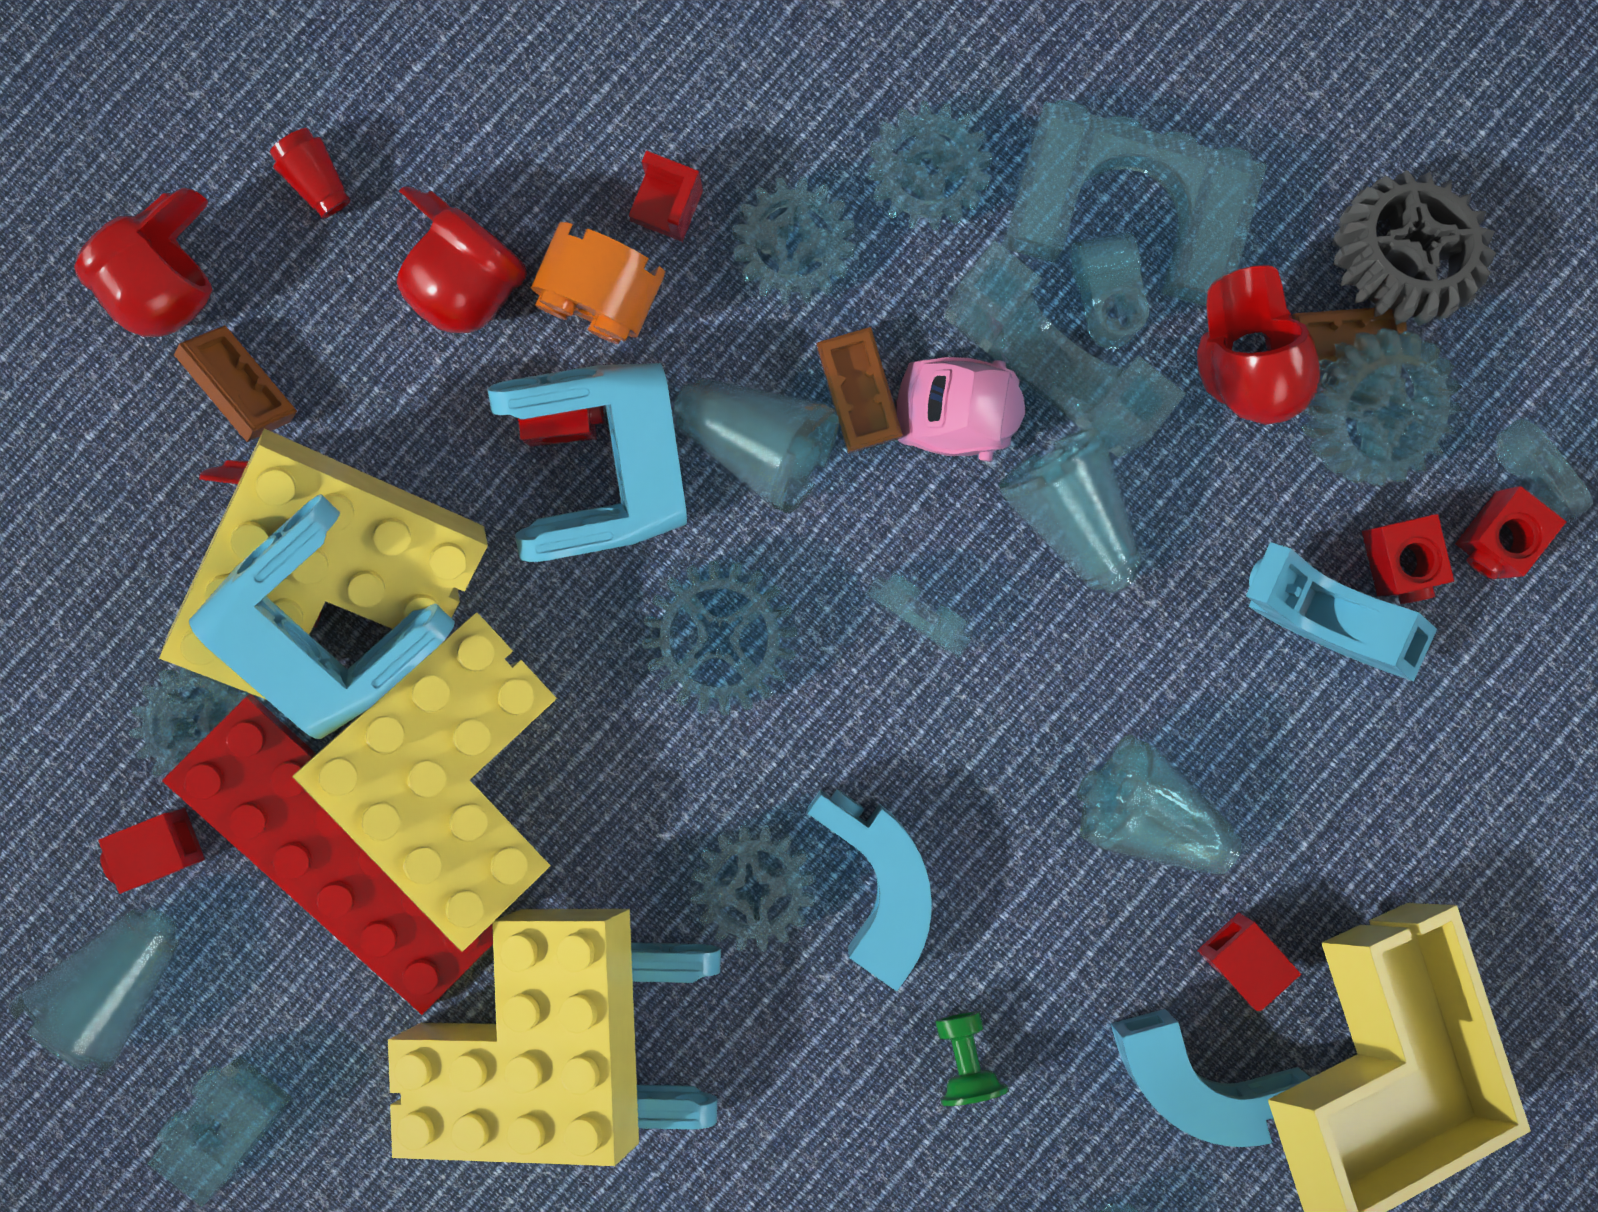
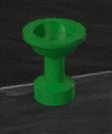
[935,1011,1009,1106]

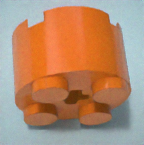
[531,222,666,344]

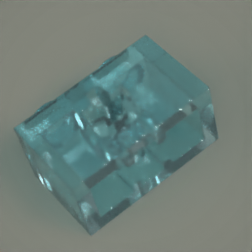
[147,1056,293,1207]

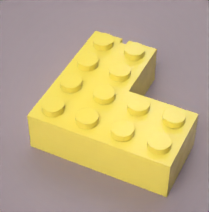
[159,428,488,700]
[292,612,557,952]
[1268,903,1531,1212]
[388,909,639,1166]

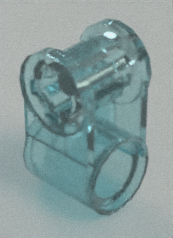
[1071,232,1149,349]

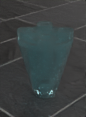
[1077,735,1242,875]

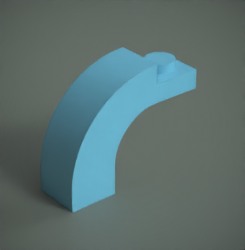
[1246,542,1437,682]
[807,789,932,991]
[1111,1009,1311,1147]

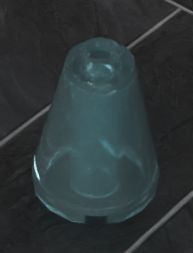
[674,378,839,514]
[999,427,1141,593]
[9,906,180,1076]

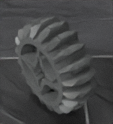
[1332,170,1496,326]

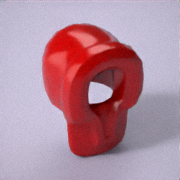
[397,186,527,333]
[74,188,213,337]
[1197,265,1320,425]

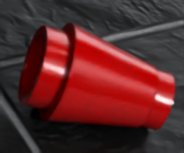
[269,128,351,219]

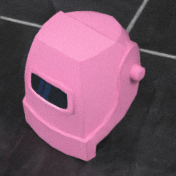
[896,357,1025,462]

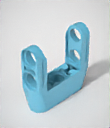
[487,363,687,562]
[189,494,455,739]
[631,943,721,1129]

